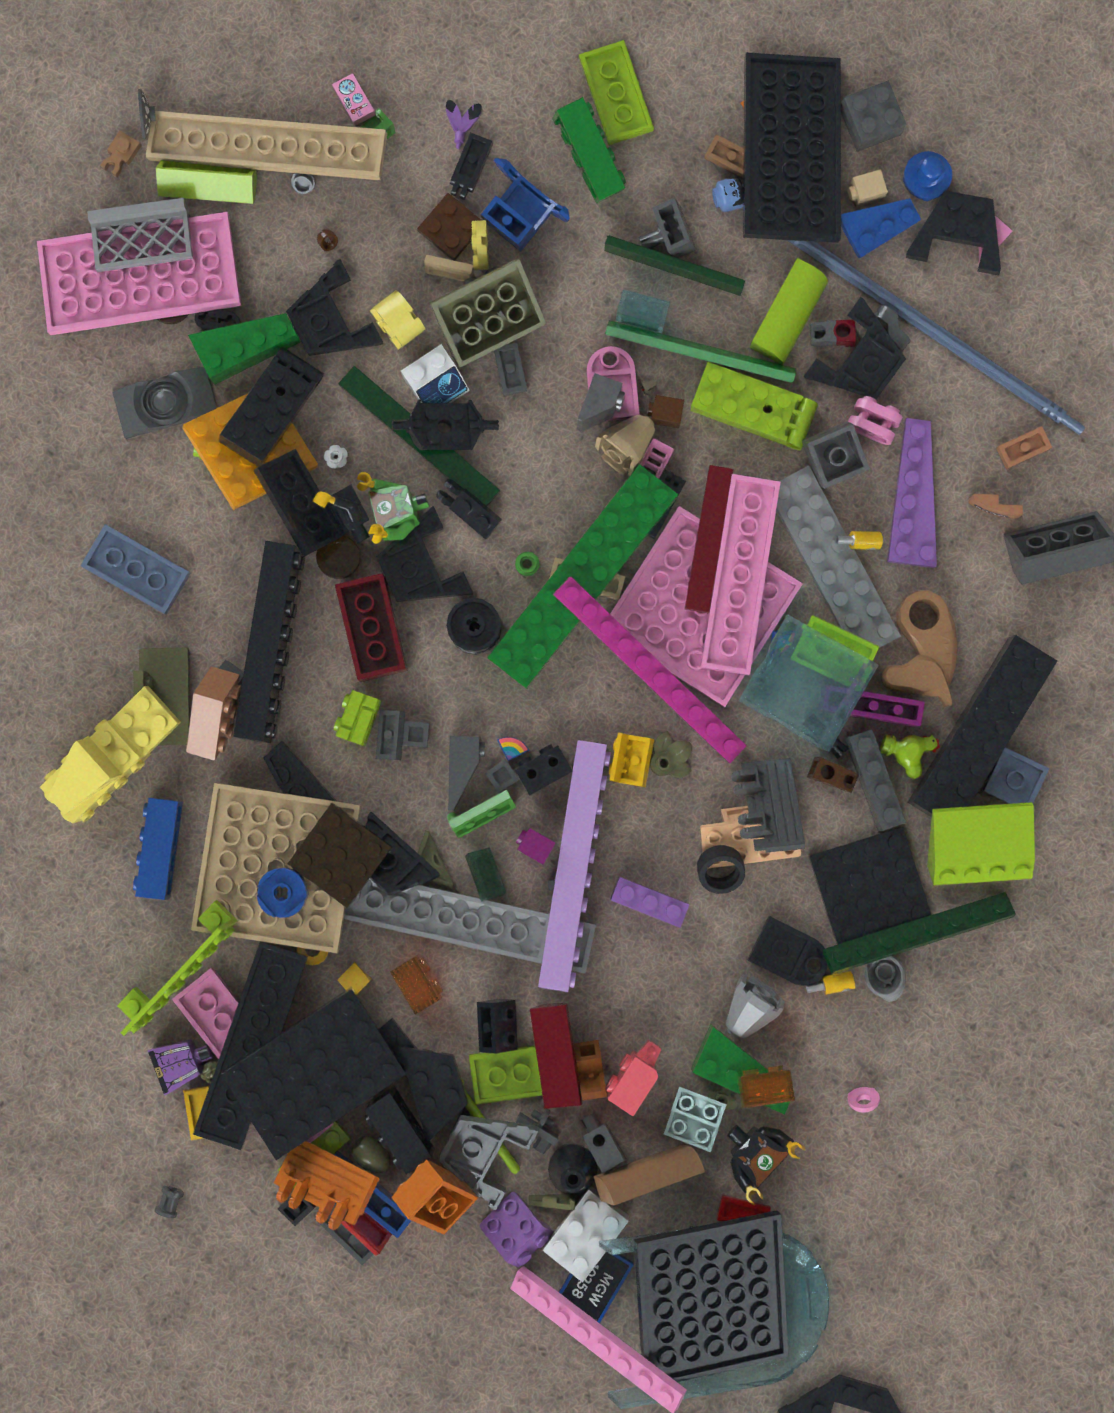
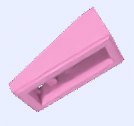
[641,438,674,479]

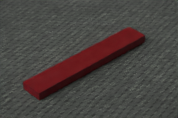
[684,465,734,613]

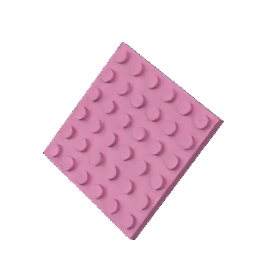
[610,506,803,707]

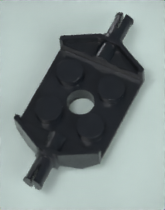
[392,399,499,450]

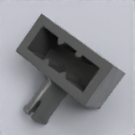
[639,198,696,258]

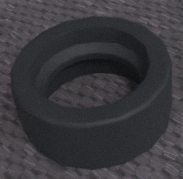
[697,845,745,894]

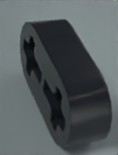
[194,309,241,331]

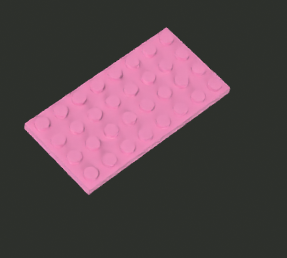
[37,212,241,335]

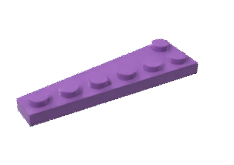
[887,418,937,568]

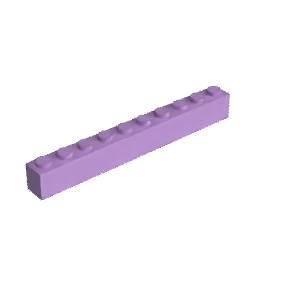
[538,740,611,992]

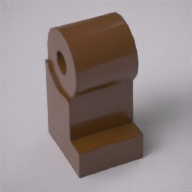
[807,757,859,793]

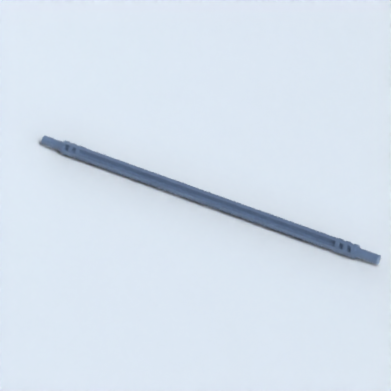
[787,240,1085,435]

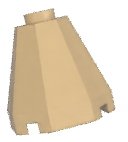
[595,415,655,476]

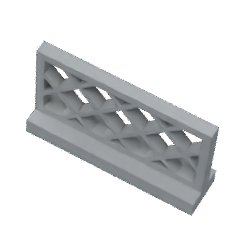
[87,198,193,272]

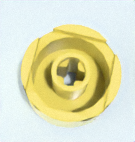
[370,290,425,350]

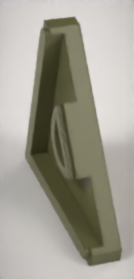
[417,830,454,889]
[528,1194,575,1210]

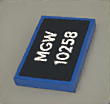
[559,1248,634,1323]

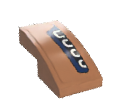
[969,494,1023,519]

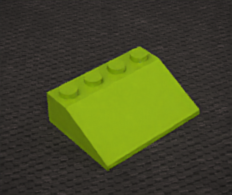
[927,802,1035,885]

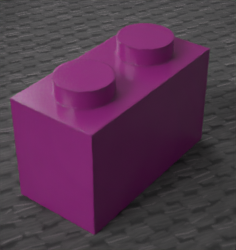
[516,828,556,865]

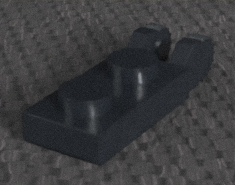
[436,479,502,540]

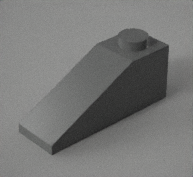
[448,736,485,811]

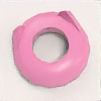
[847,1087,880,1113]

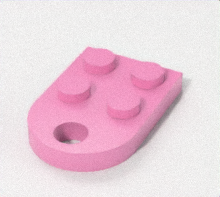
[587,346,640,421]

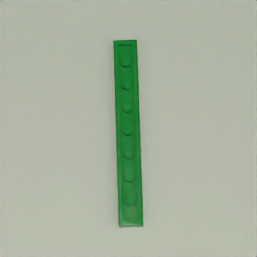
[605,320,796,383]

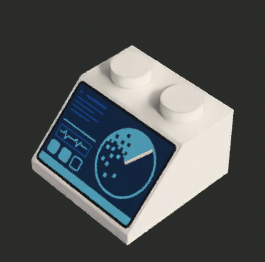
[401,344,470,403]

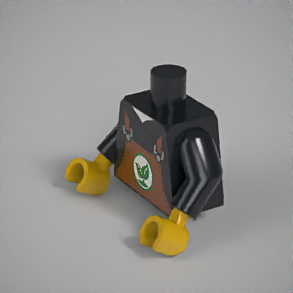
[727,1125,806,1205]

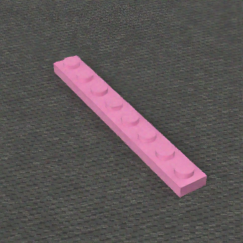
[510,1266,687,1413]

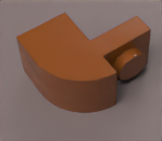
[574,1040,607,1101]

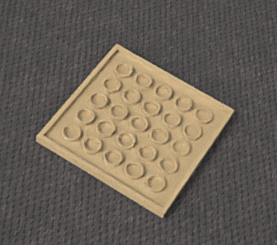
[191,783,362,953]

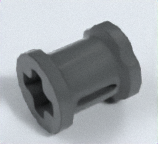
[155,1186,184,1218]

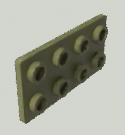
[133,647,190,746]

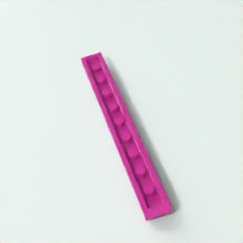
[553,576,747,763]

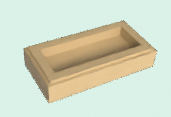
[424,255,474,281]

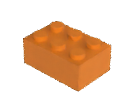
[391,1159,479,1234]

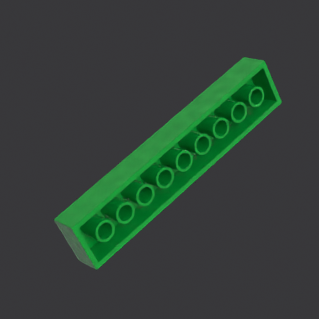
[487,464,678,689]

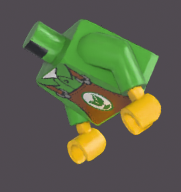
[356,472,430,544]

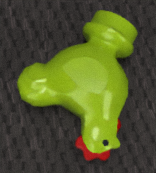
[880,734,940,779]

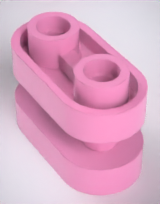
[848,396,903,445]

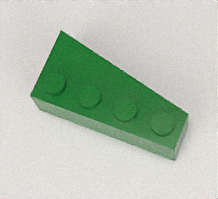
[552,97,626,204]
[188,313,301,385]
[691,1024,795,1115]

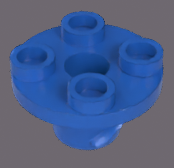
[903,151,952,201]

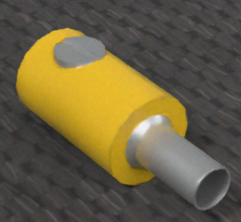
[835,531,883,550]
[806,971,855,995]

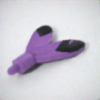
[446,100,482,149]

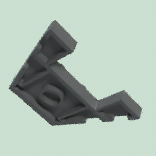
[438,1115,539,1211]

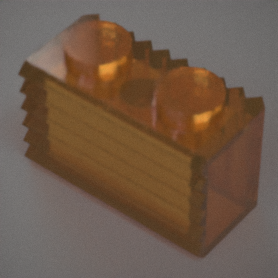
[390,955,443,1015]
[737,1065,795,1108]

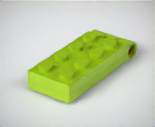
[690,362,818,450]

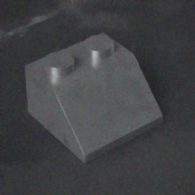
[577,373,625,432]

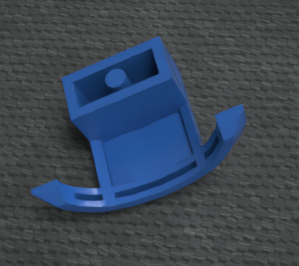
[481,158,570,252]

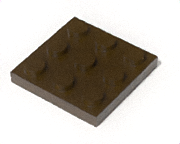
[287,803,392,908]

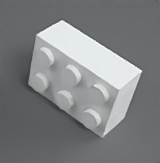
[543,1186,629,1283]

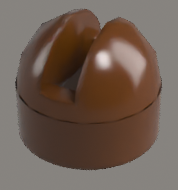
[317,229,338,251]

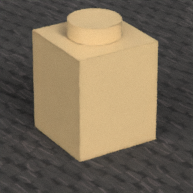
[848,169,888,208]

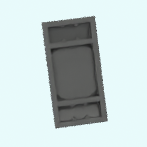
[112,367,217,439]

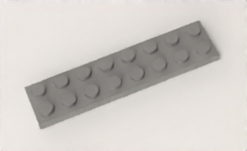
[776,466,901,648]

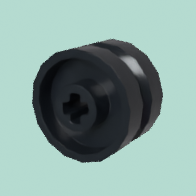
[446,598,502,655]

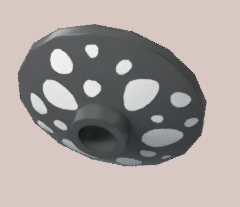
[138,89,156,139]

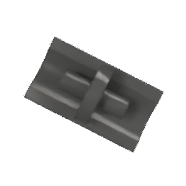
[516,1108,558,1154]

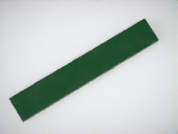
[604,235,745,296]

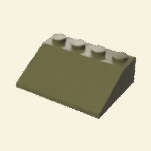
[430,258,546,367]

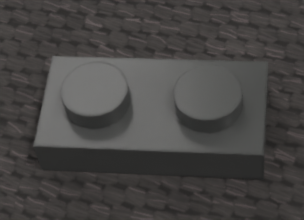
[494,343,527,396]
[375,710,405,761]

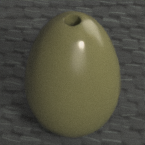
[352,1136,390,1173]

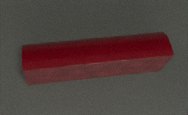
[530,1003,583,1109]

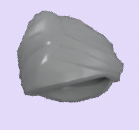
[865,955,906,1002]

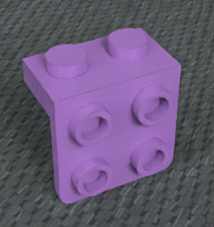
[480,1192,554,1268]

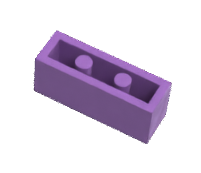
[610,876,689,928]

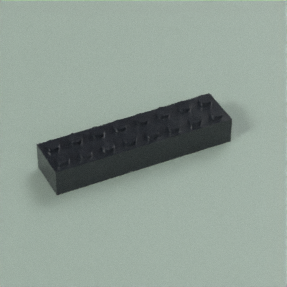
[233,541,305,744]
[907,635,1058,817]

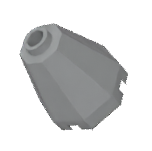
[725,974,785,1038]

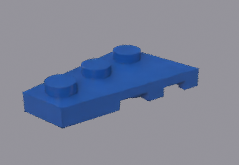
[841,198,921,258]

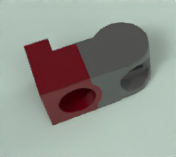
[810,319,856,347]

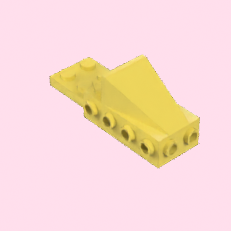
[40,686,181,824]

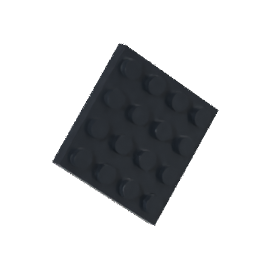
[808,827,931,945]

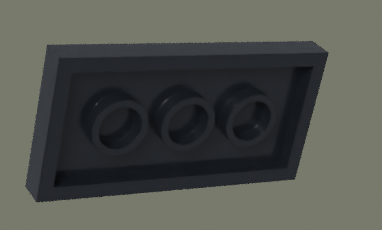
[253,449,345,557]

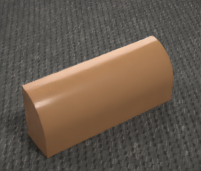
[594,1144,705,1205]

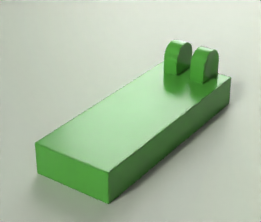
[447,790,516,839]

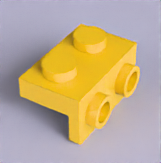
[609,732,654,788]

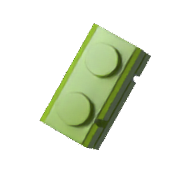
[333,690,382,747]

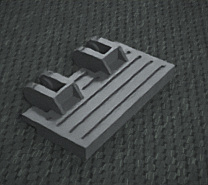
[731,758,805,853]

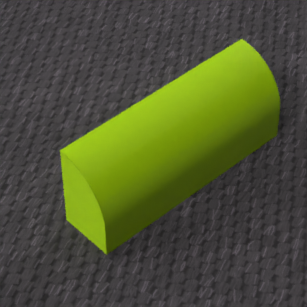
[750,258,828,365]

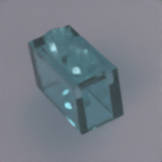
[616,290,670,333]

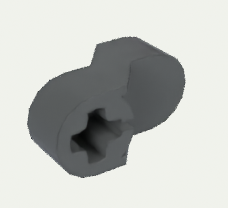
[874,305,911,352]

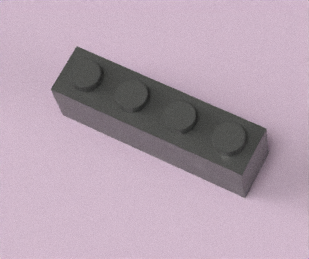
[844,729,906,831]

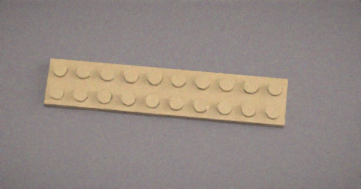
[146,111,387,180]

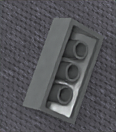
[1004,511,1114,585]

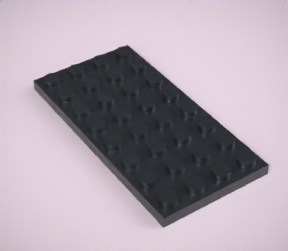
[743,52,841,243]

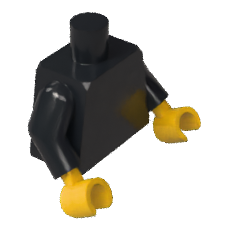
[313,485,370,544]

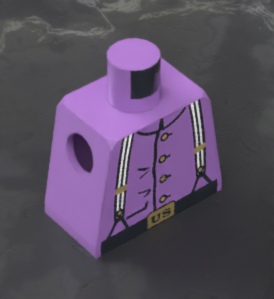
[148,1039,213,1095]

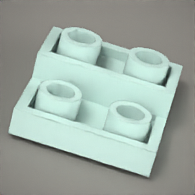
[664,1087,727,1152]

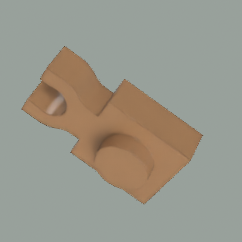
[100,130,142,178]

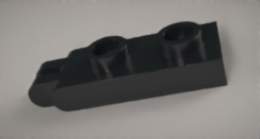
[450,132,493,200]

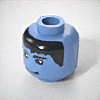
[712,177,743,212]

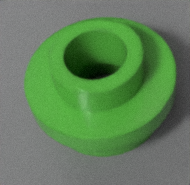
[515,552,540,576]

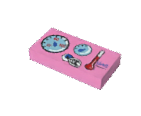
[332,73,376,126]

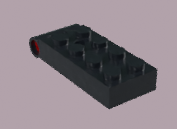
[219,347,324,467]

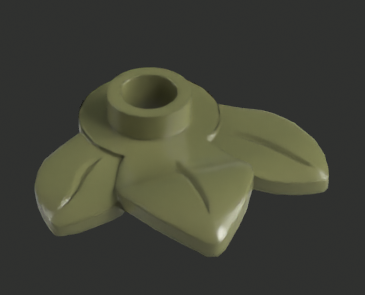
[650,731,692,778]

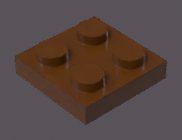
[417,193,481,261]

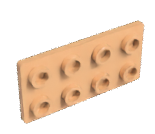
[700,806,801,869]

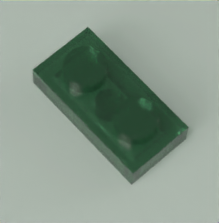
[465,847,506,902]

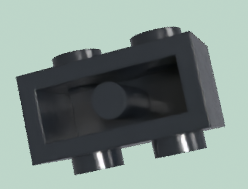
[515,744,572,796]
[477,999,518,1054]

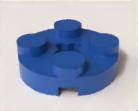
[257,867,309,918]

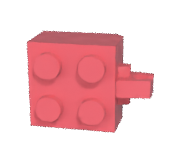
[606,1040,661,1116]

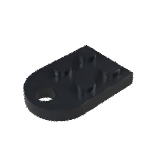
[747,916,828,986]

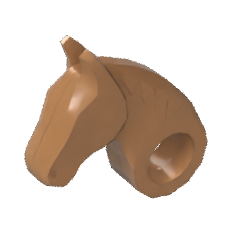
[881,591,957,707]

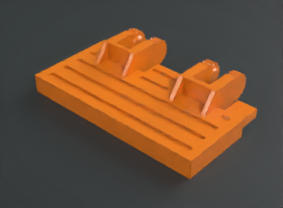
[274,1141,380,1230]

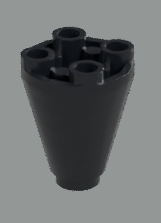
[548,1144,598,1195]

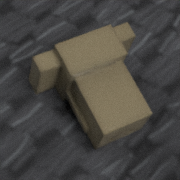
[640,379,657,396]

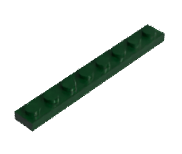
[823,892,1016,975]

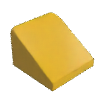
[338,962,372,995]

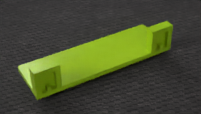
[117,900,238,1036]

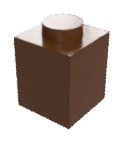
[647,395,684,429]

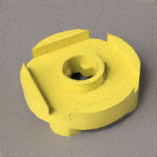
[472,220,489,270]

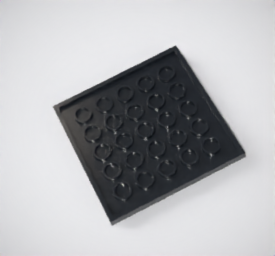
[634,1210,789,1382]

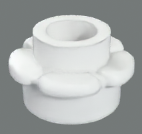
[324,445,348,469]

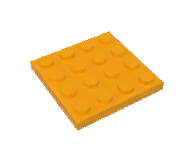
[183,393,318,510]

